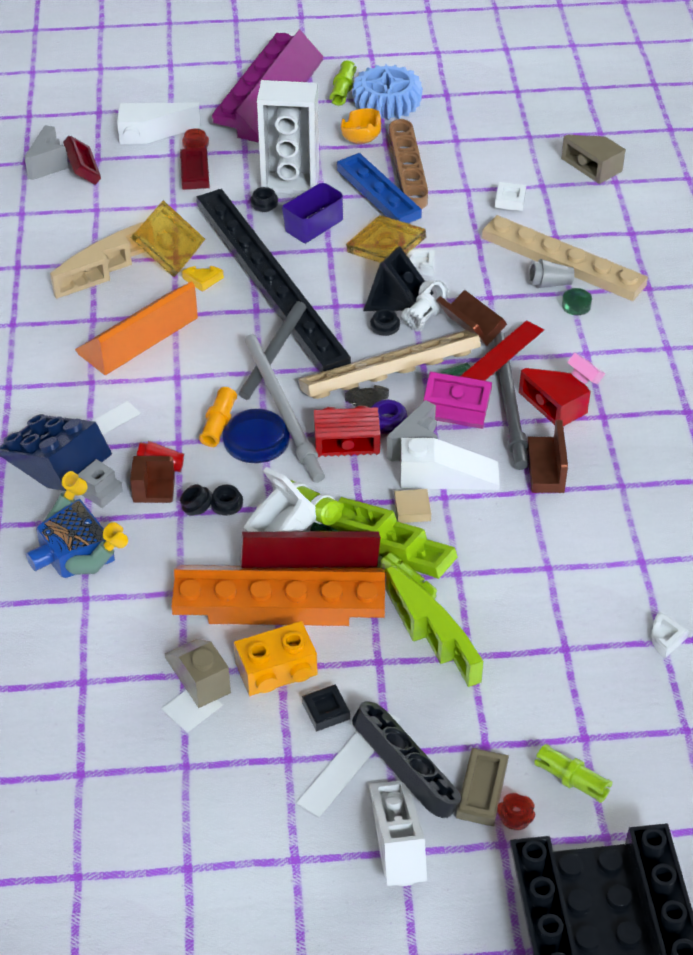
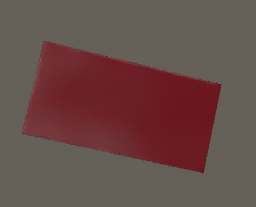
[63,135,101,185]
[180,148,210,190]

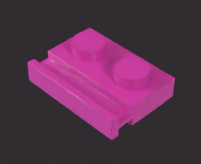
[423,372,492,429]

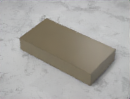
[456,748,509,827]

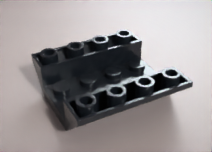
[510,823,693,955]

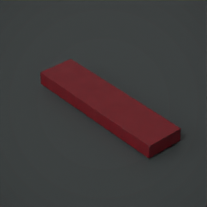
[240,531,381,568]

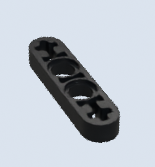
[352,701,461,818]

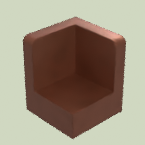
[130,456,175,503]

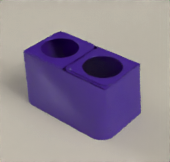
[282,183,343,244]

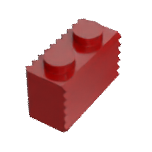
[314,406,380,457]

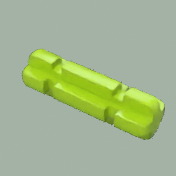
[380,553,437,599]

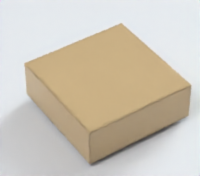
[394,489,431,523]

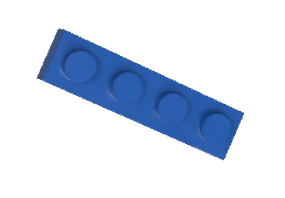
[337,153,422,228]

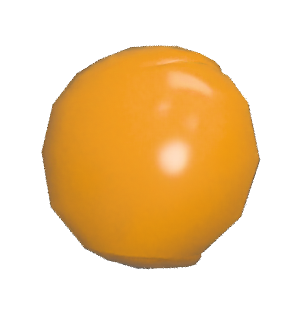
[341,108,381,144]

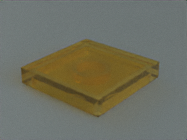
[130,200,206,277]
[346,215,426,263]

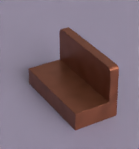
[436,289,507,346]
[527,420,568,493]

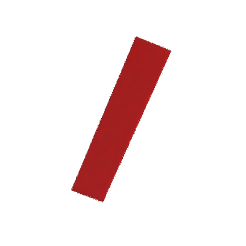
[460,320,545,381]

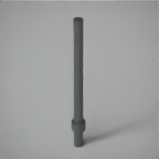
[494,332,528,470]

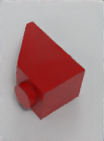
[519,368,591,426]

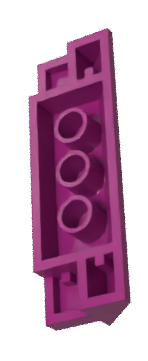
[212,29,323,143]

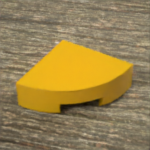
[182,266,224,292]

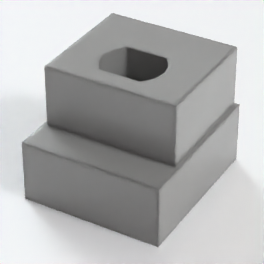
[78,459,123,508]

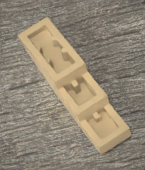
[50,221,153,299]

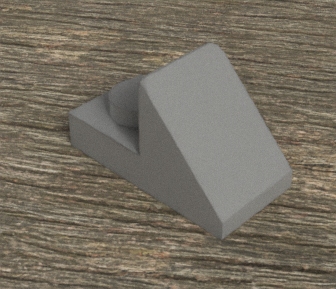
[25,125,68,180]
[386,400,438,461]

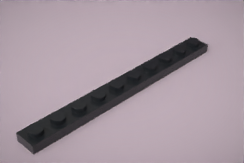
[196,188,351,372]

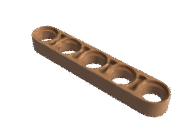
[389,119,428,209]

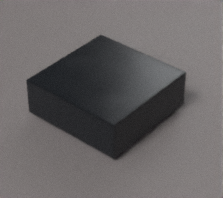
[302,684,350,732]

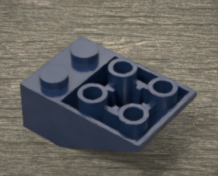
[0,414,112,491]

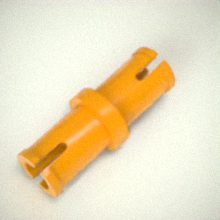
[199,387,237,447]

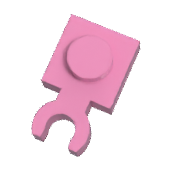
[567,353,605,384]

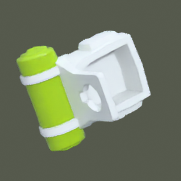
[243,467,343,532]

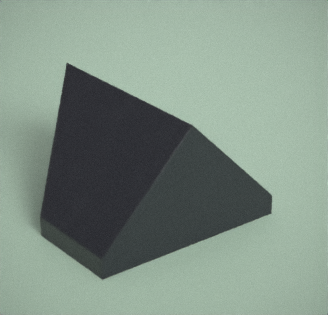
[363,246,433,311]

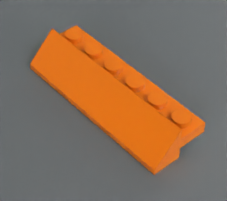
[171,565,385,626]

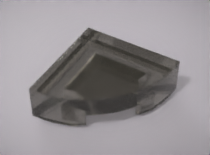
[345,385,389,408]

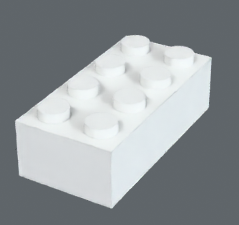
[257,80,319,195]

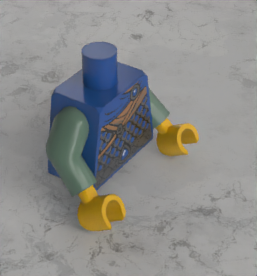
[26,471,128,578]

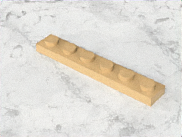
[482,215,648,301]
[298,330,481,399]

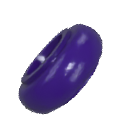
[371,399,408,432]

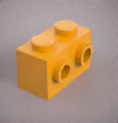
[234,621,318,696]

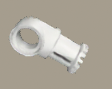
[401,280,449,332]

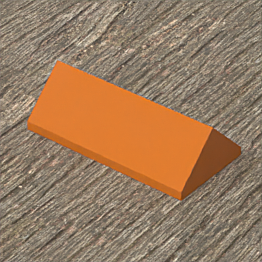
[75,281,198,375]

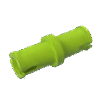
[329,60,357,106]
[534,744,612,803]

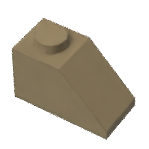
[561,135,626,184]
[165,639,231,708]

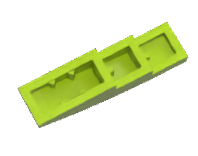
[329,497,458,579]
[386,566,484,687]

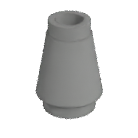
[529,259,574,288]

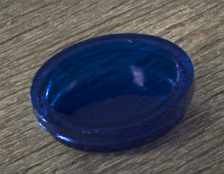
[223,409,290,463]

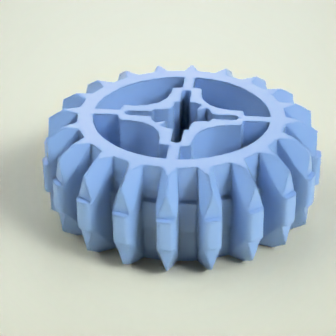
[352,64,423,120]

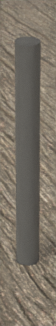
[239,301,306,400]

